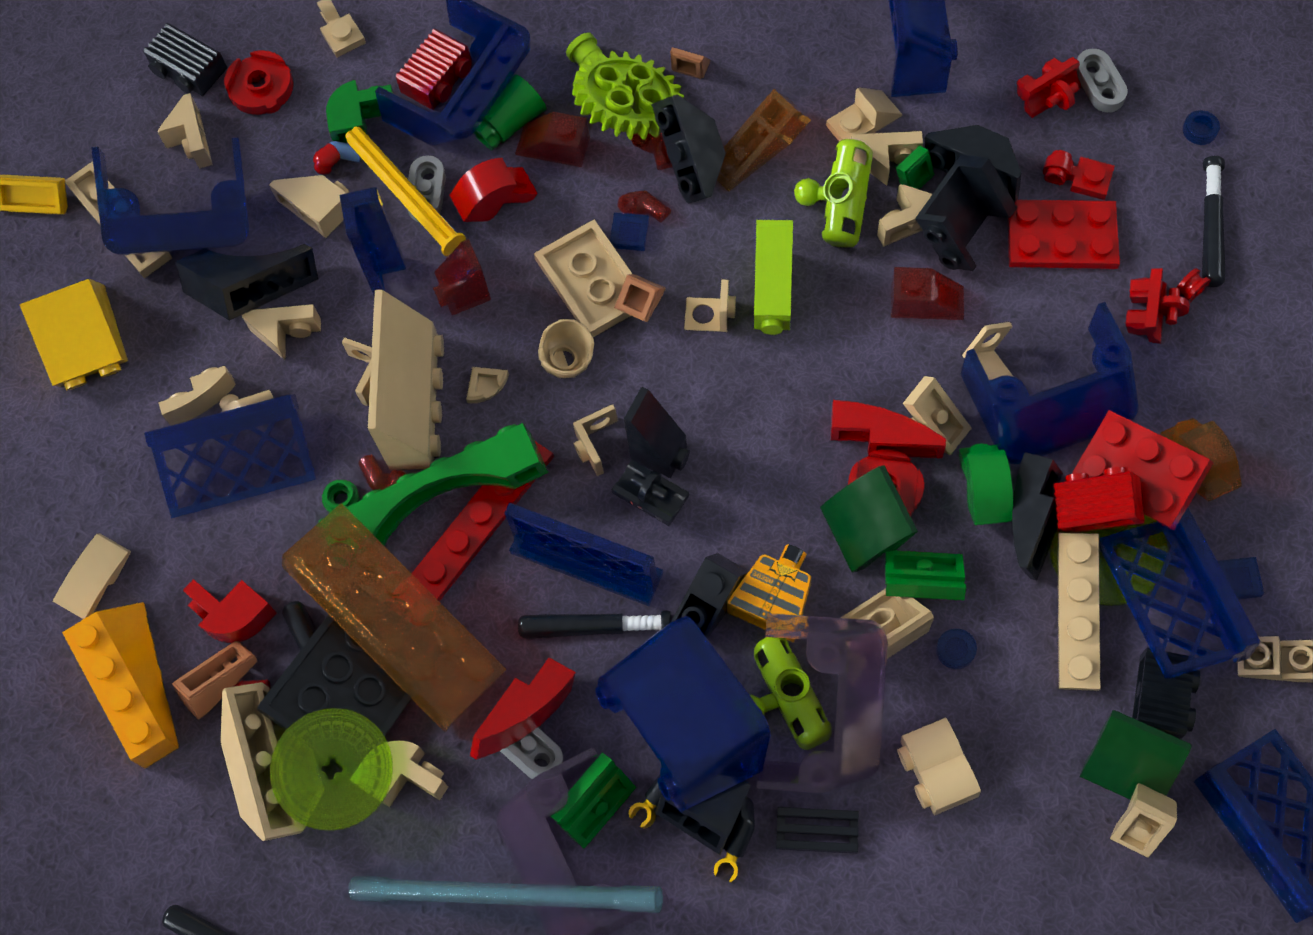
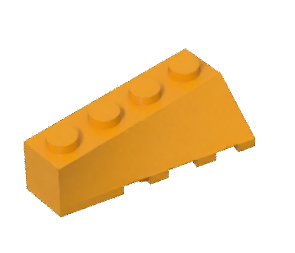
[62,602,179,769]

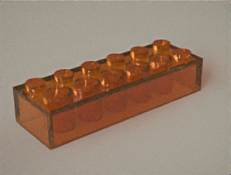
[282,503,506,732]

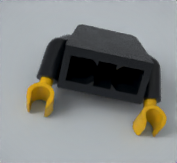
[629,753,755,882]

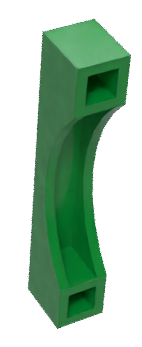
[319,423,548,568]

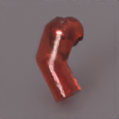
[631,132,673,170]
[617,190,671,223]
[358,455,406,490]

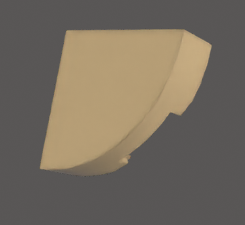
[466,367,509,403]

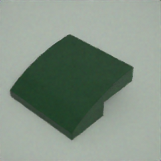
[820,465,918,573]
[1079,710,1192,800]

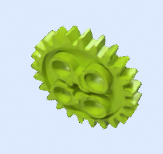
[572,51,684,140]

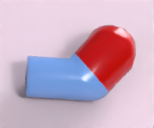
[313,141,361,175]

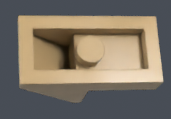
[826,87,902,141]
[158,93,213,169]
[851,131,923,186]
[877,184,932,247]
[242,304,321,360]
[903,376,972,455]
[1110,783,1177,858]

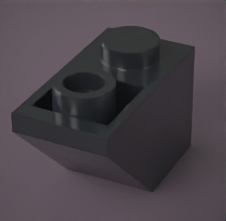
[670,553,749,644]

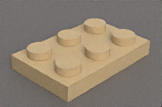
[534,219,632,337]

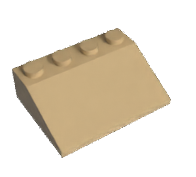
[368,290,444,470]

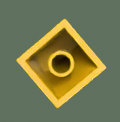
[19,279,128,390]

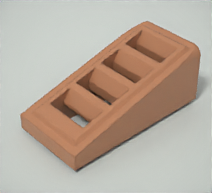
[172,641,258,720]

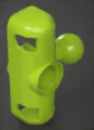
[794,139,873,248]
[734,634,832,750]

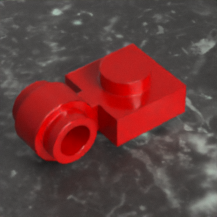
[1043,150,1115,200]

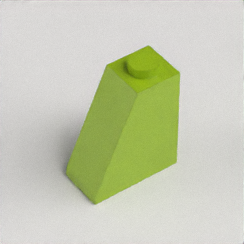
[754,220,793,335]

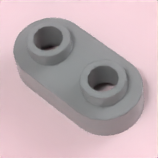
[1077,49,1128,112]
[407,155,446,222]
[500,728,563,781]

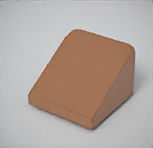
[670,47,710,79]
[614,274,665,322]

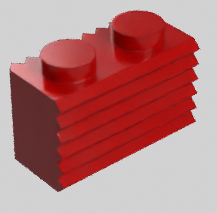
[396,29,472,110]
[1053,467,1145,533]

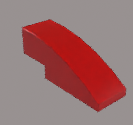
[831,400,946,458]
[470,658,576,760]

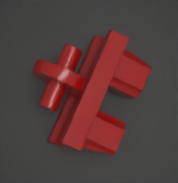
[1016,57,1081,118]
[1126,268,1190,344]

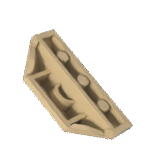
[221,682,325,841]

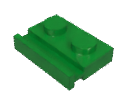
[885,550,966,600]
[549,753,636,849]

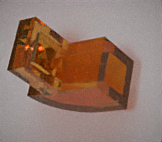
[1160,418,1242,502]

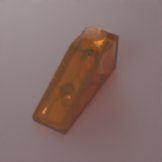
[717,89,811,191]

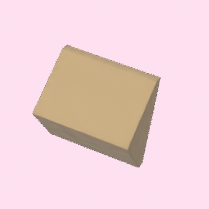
[831,589,934,673]

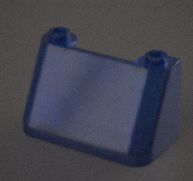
[595,616,770,812]

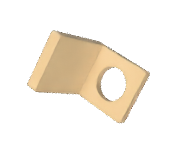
[684,279,736,332]
[962,322,1018,392]
[342,338,372,406]
[573,404,618,476]

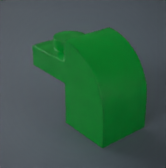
[326,80,399,143]
[959,443,1013,525]

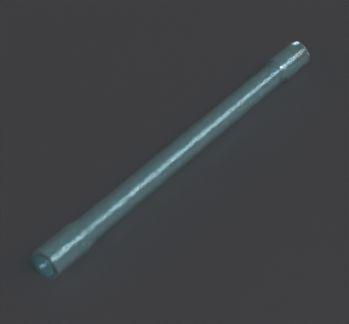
[349,876,663,913]

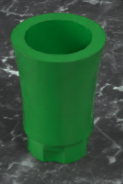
[469,74,547,151]

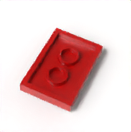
[1008,200,1120,269]
[1072,410,1214,530]

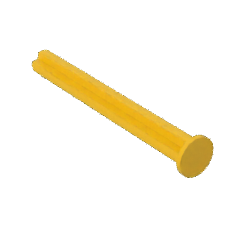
[345,126,466,257]

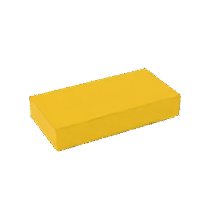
[0,175,68,214]

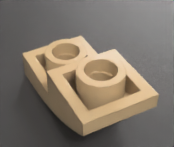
[158,366,236,427]
[53,533,131,619]
[1237,636,1313,683]

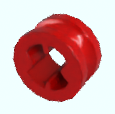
[1176,268,1211,303]

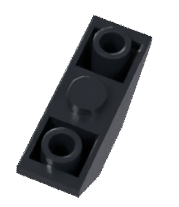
[652,94,726,204]
[924,125,1022,203]

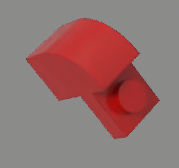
[449,158,538,222]
[183,579,277,643]

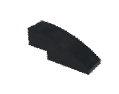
[1012,452,1063,581]

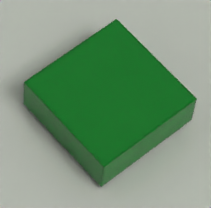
[896,145,935,189]

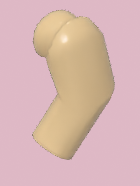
[219,390,275,420]

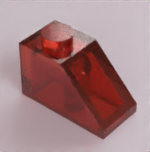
[515,112,590,167]
[433,239,491,315]
[891,267,964,320]

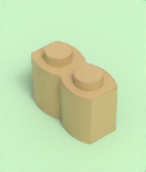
[897,718,981,816]

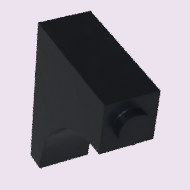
[175,244,318,321]

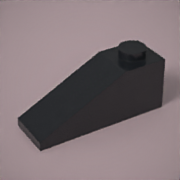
[624,387,690,479]

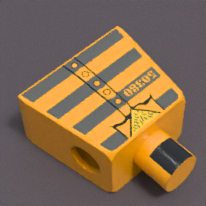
[727,544,812,643]

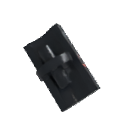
[611,460,689,526]

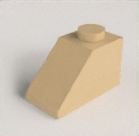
[269,175,354,238]

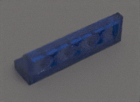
[339,187,406,297]

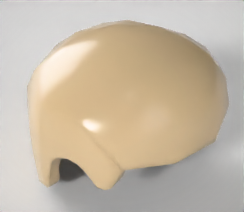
[538,319,595,378]

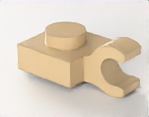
[317,0,366,58]

